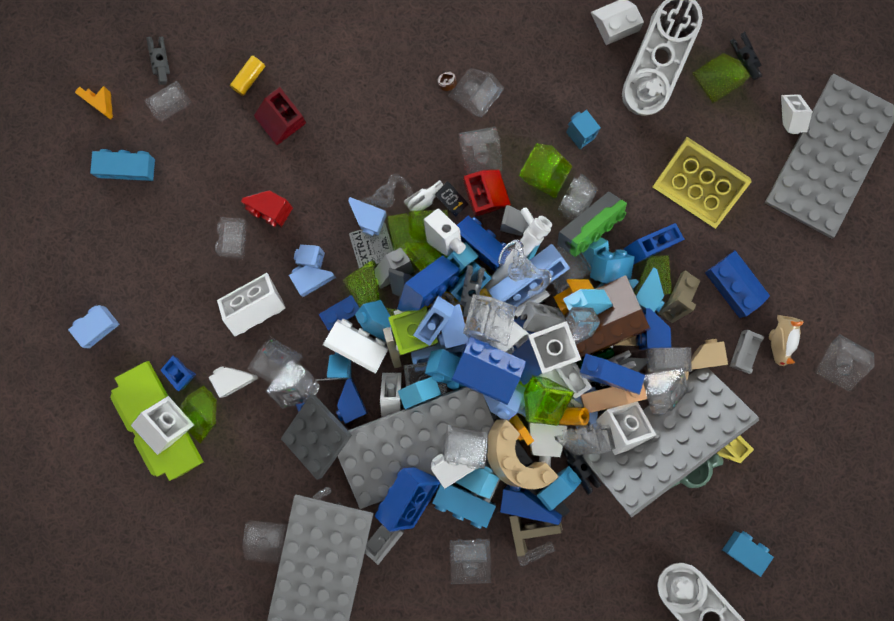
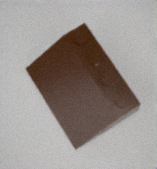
[556,275,651,359]

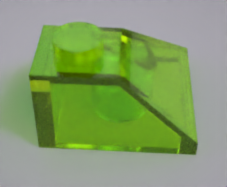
[692,53,751,103]
[524,375,575,426]
[179,385,217,443]

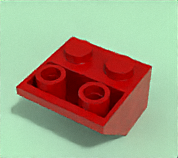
[463,170,511,217]
[241,190,293,227]

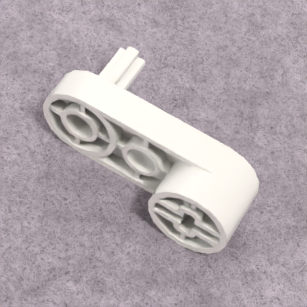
[622,0,703,116]
[657,563,745,621]

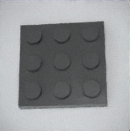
[281,395,352,480]

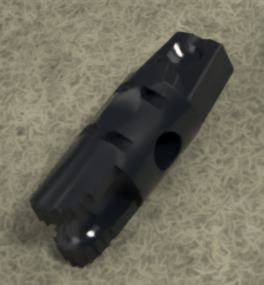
[730,32,762,80]
[563,445,601,495]

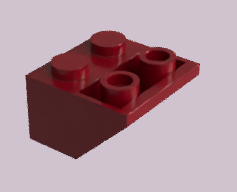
[254,87,306,145]

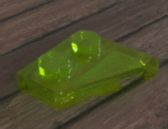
[387,213,431,252]
[401,242,448,271]
[343,260,379,308]

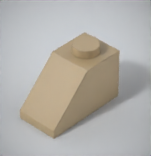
[684,339,728,370]

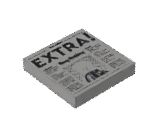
[349,223,394,270]

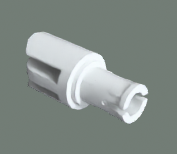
[404,180,443,216]

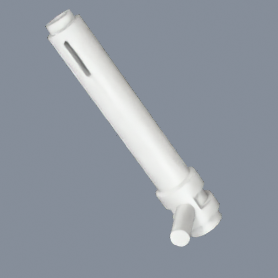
[482,208,552,298]

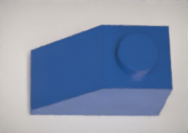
[336,378,368,424]

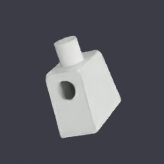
[424,209,466,256]
[528,423,567,467]

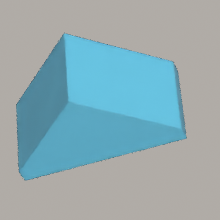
[398,377,442,409]

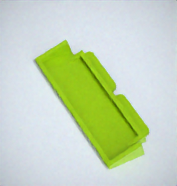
[111,361,204,481]

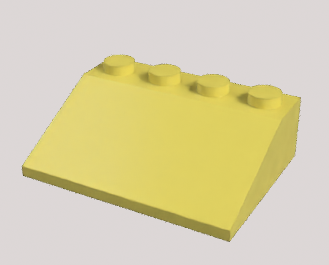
[653,137,751,229]

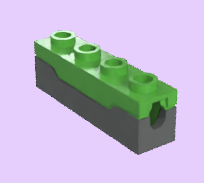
[557,192,627,257]

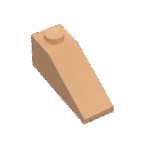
[580,384,648,413]

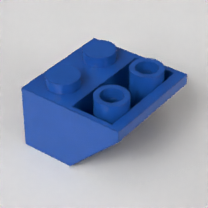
[636,308,671,350]

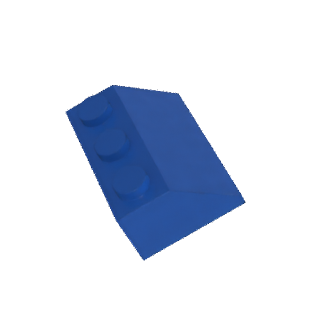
[457,216,511,271]
[705,251,770,318]
[397,255,460,311]
[451,336,526,405]
[375,467,441,532]

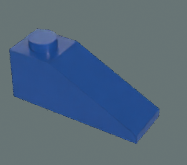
[624,223,685,265]
[580,354,645,395]
[500,485,562,525]

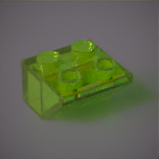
[519,143,572,198]

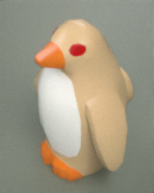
[769,315,803,366]

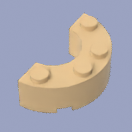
[487,419,559,489]

